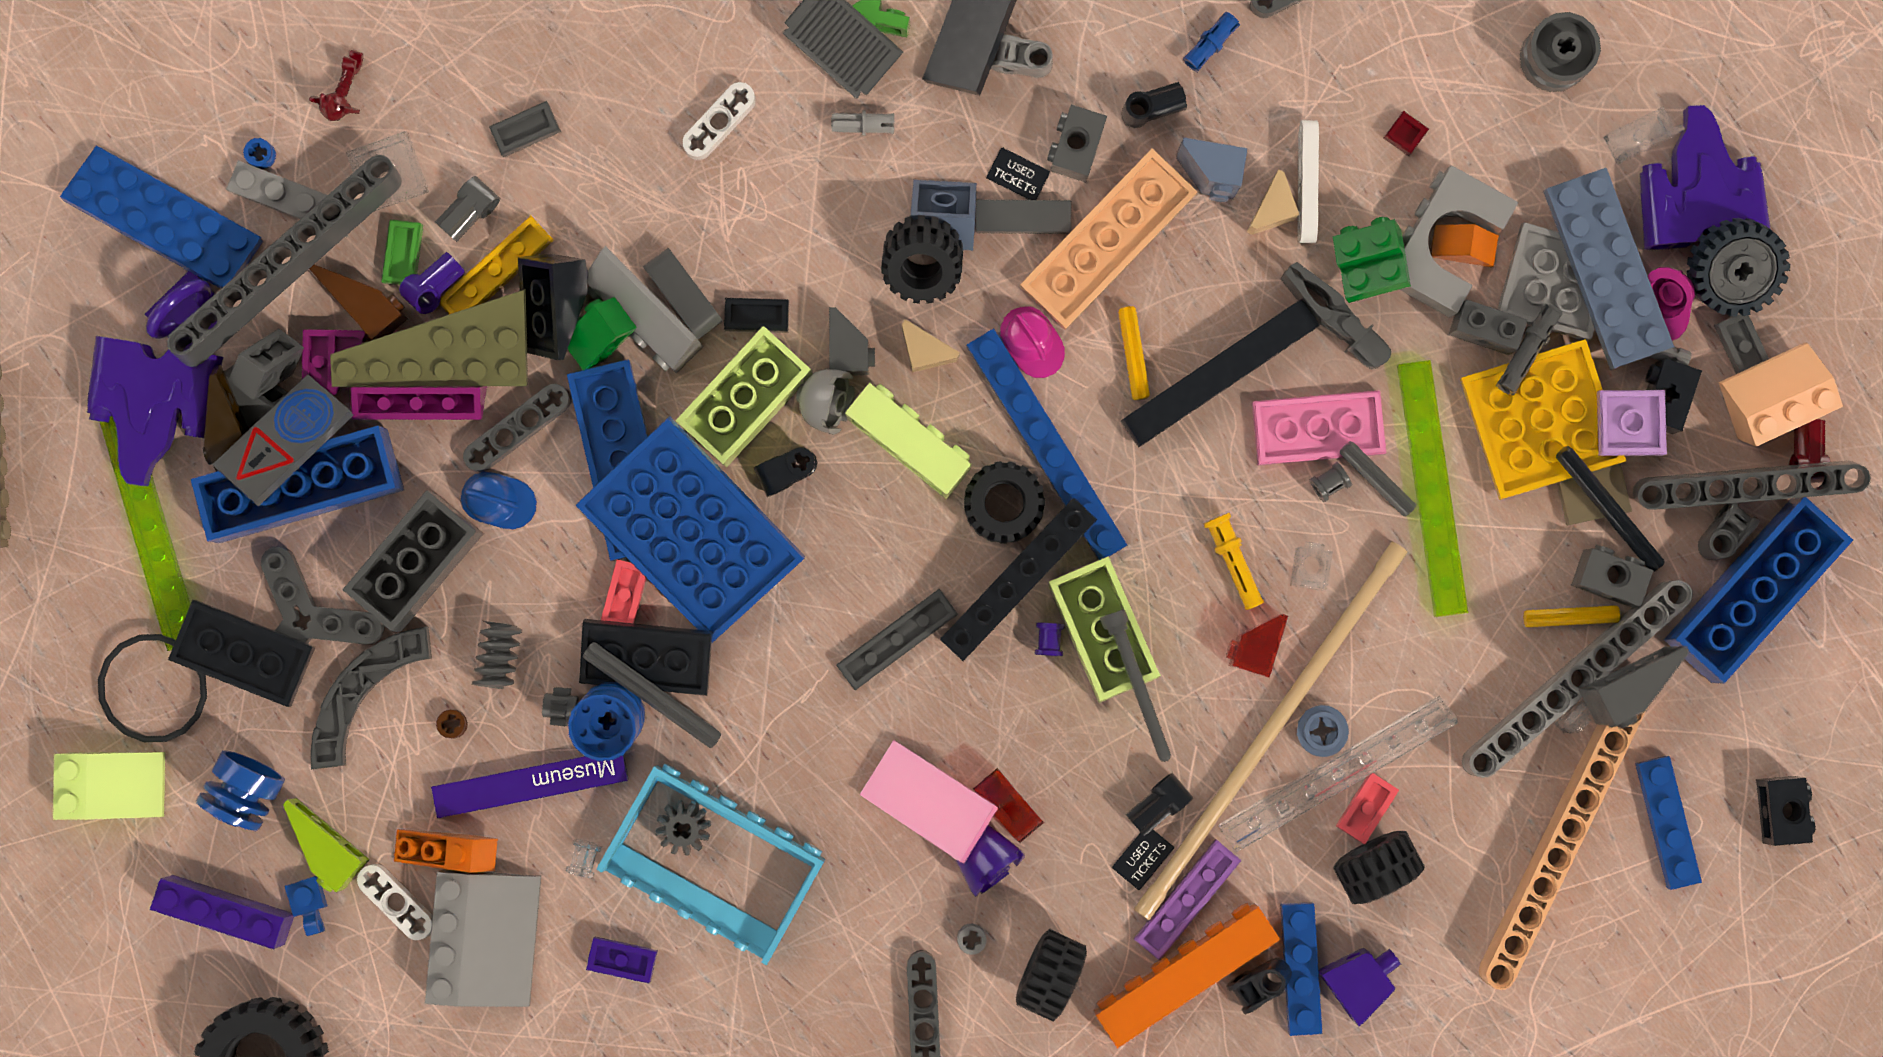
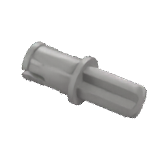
[831,110,894,136]

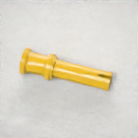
[1203,512,1264,610]

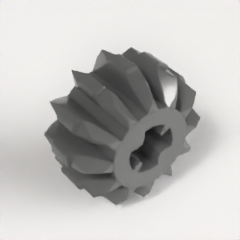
[656,800,711,856]

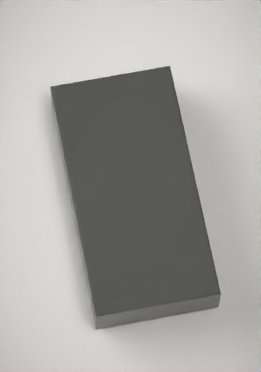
[489,101,561,157]

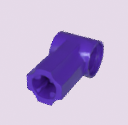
[399,252,465,314]

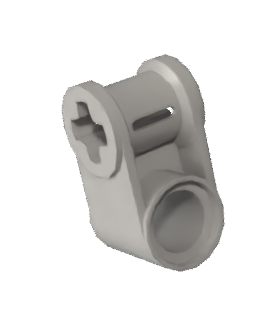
[991,34,1053,78]

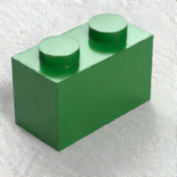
[568,297,637,371]

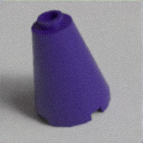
[955,824,1025,897]

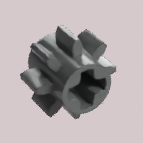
[542,687,579,726]

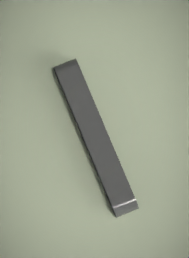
[1633,461,1871,510]

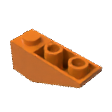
[394,829,498,873]

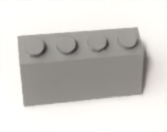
[587,246,703,373]

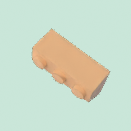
[1719,343,1843,447]

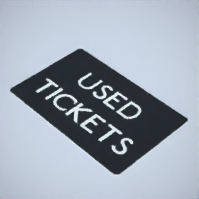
[986,147,1050,200]
[1112,830,1174,890]

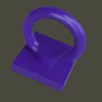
[144,271,217,350]

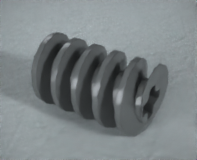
[472,621,522,689]

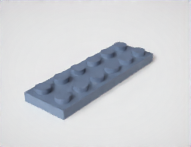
[1543,168,1674,370]

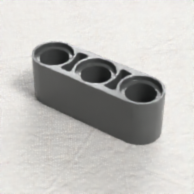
[643,248,723,339]

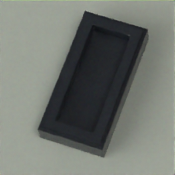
[724,298,790,333]

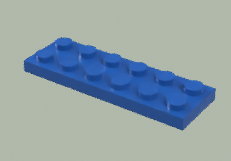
[60,145,263,289]
[567,359,648,561]

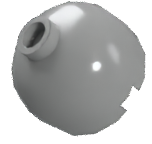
[796,368,855,435]

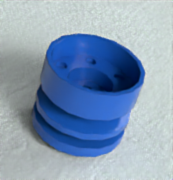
[568,682,645,761]
[196,750,285,831]

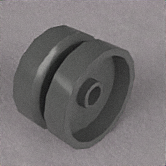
[1519,12,1601,92]

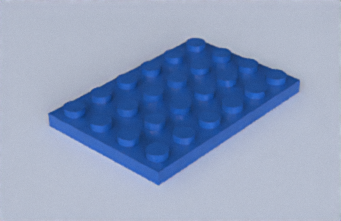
[575,416,805,643]

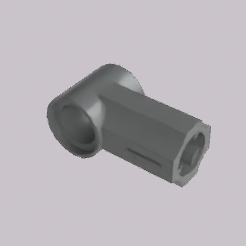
[435,176,500,242]

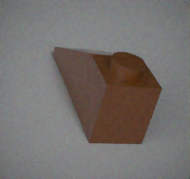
[309,264,408,340]

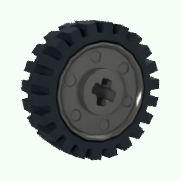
[1686,218,1791,317]

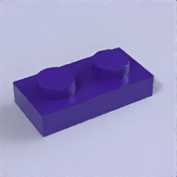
[586,936,658,984]

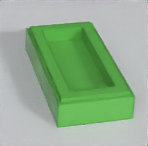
[381,219,423,286]

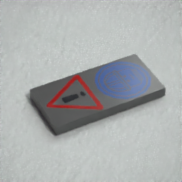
[212,375,353,506]

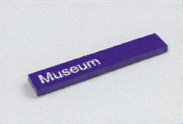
[431,755,629,818]

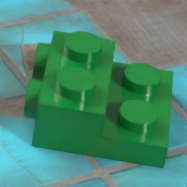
[1332,217,1411,303]

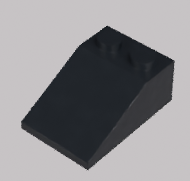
[518,253,588,361]

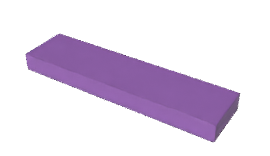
[1134,839,1242,960]

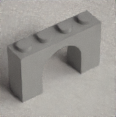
[1399,165,1519,318]

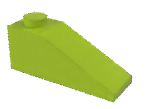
[283,798,370,893]

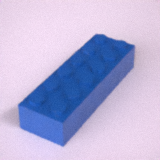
[190,425,404,543]
[1663,497,1853,684]

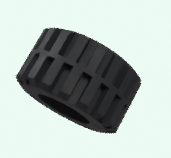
[881,215,963,304]
[964,461,1045,544]
[1333,831,1425,904]
[1016,929,1086,1021]

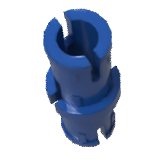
[1183,12,1240,72]

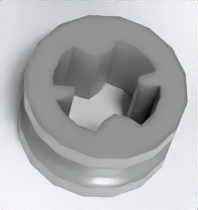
[957,924,987,955]

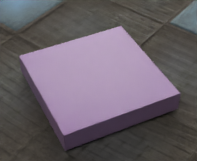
[1597,390,1667,456]

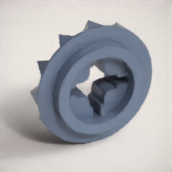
[1296,705,1349,757]

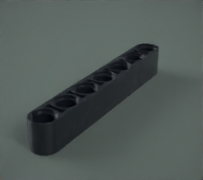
[1121,299,1320,448]

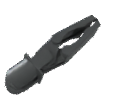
[1281,262,1391,369]

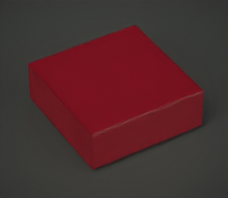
[1383,111,1429,156]

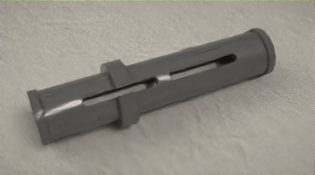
[1496,303,1563,395]

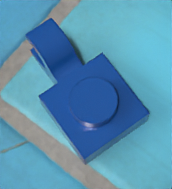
[285,876,328,936]

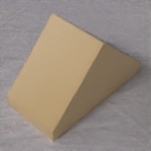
[1247,169,1299,235]
[902,319,960,372]

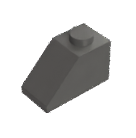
[829,307,875,375]

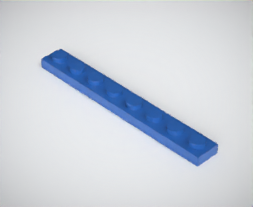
[966,328,1127,561]

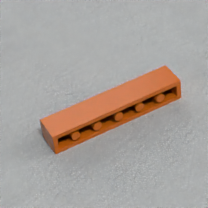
[1094,903,1280,1049]

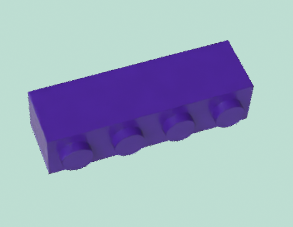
[150,875,294,950]

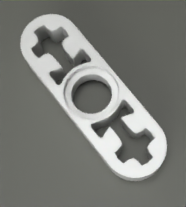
[683,82,756,160]
[357,864,433,940]

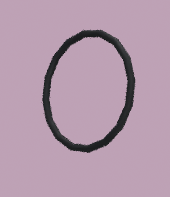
[98,634,207,743]

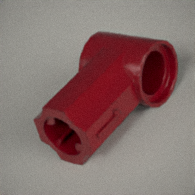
[1789,419,1831,483]

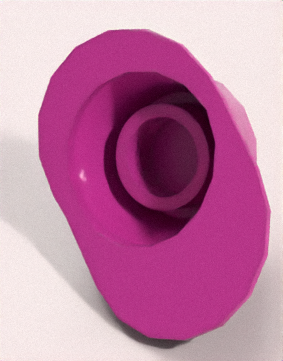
[1648,267,1695,341]
[1000,306,1065,378]

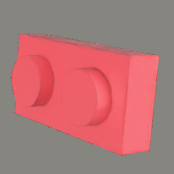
[601,559,647,624]
[1336,772,1399,845]

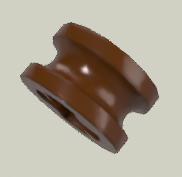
[436,709,468,739]

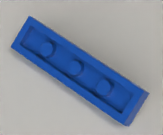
[1635,756,1702,890]
[1280,902,1323,1036]

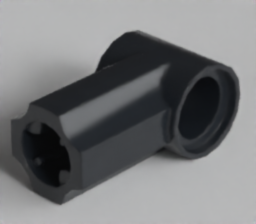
[1121,82,1187,128]
[1126,772,1193,836]

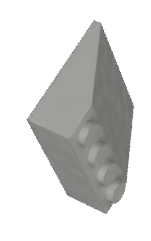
[425,869,541,1007]

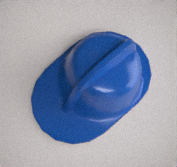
[461,472,537,529]

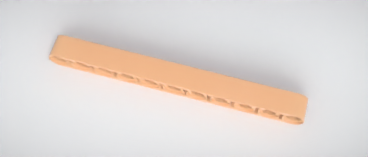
[1479,711,1646,990]

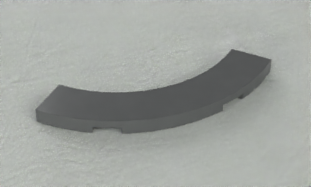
[311,627,432,770]

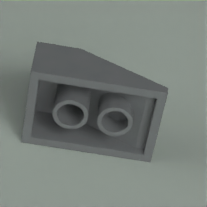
[1579,646,1689,729]

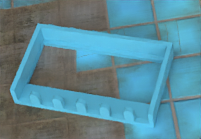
[596,763,825,965]

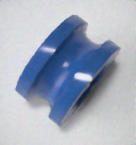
[243,138,276,169]

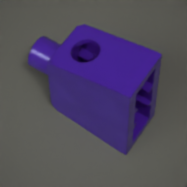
[1319,948,1401,1026]

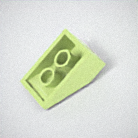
[53,752,165,820]

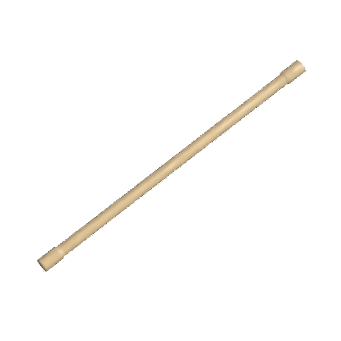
[1134,541,1408,921]

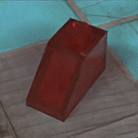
[1226,614,1288,678]
[973,768,1044,843]

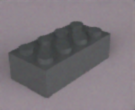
[342,490,484,632]

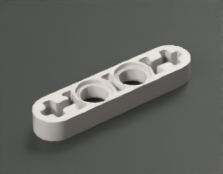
[1297,120,1319,243]

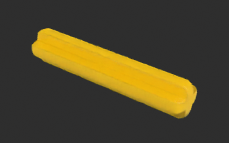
[1118,306,1150,400]
[1523,605,1620,628]

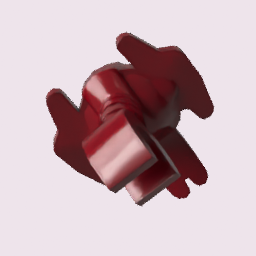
[309,50,363,121]

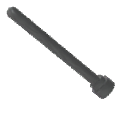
[1100,609,1171,762]

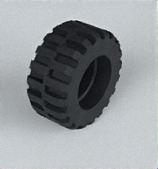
[194,997,329,1057]

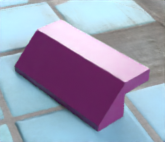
[351,386,487,420]

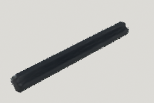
[1556,446,1665,572]

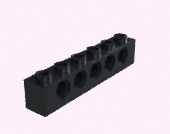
[940,497,1097,661]

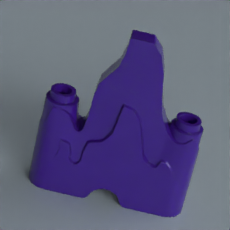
[1640,105,1771,250]
[87,336,224,486]

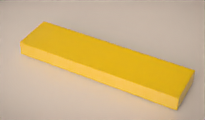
[439,215,554,314]

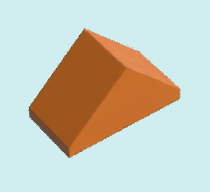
[1430,224,1499,267]

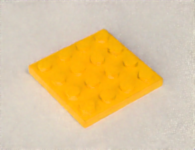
[1460,339,1626,500]

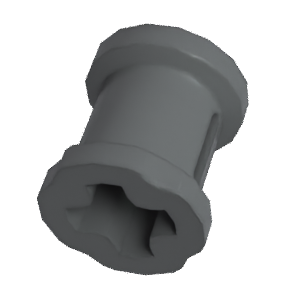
[1309,462,1352,502]

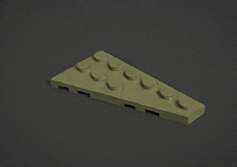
[330,289,528,387]

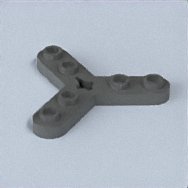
[261,547,384,644]

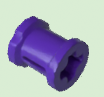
[1034,622,1065,656]

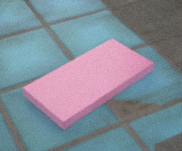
[1252,390,1386,465]
[860,740,998,863]

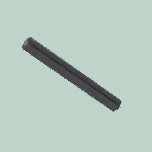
[583,642,721,748]

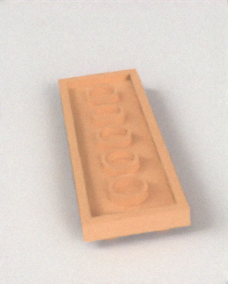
[1020,149,1198,330]

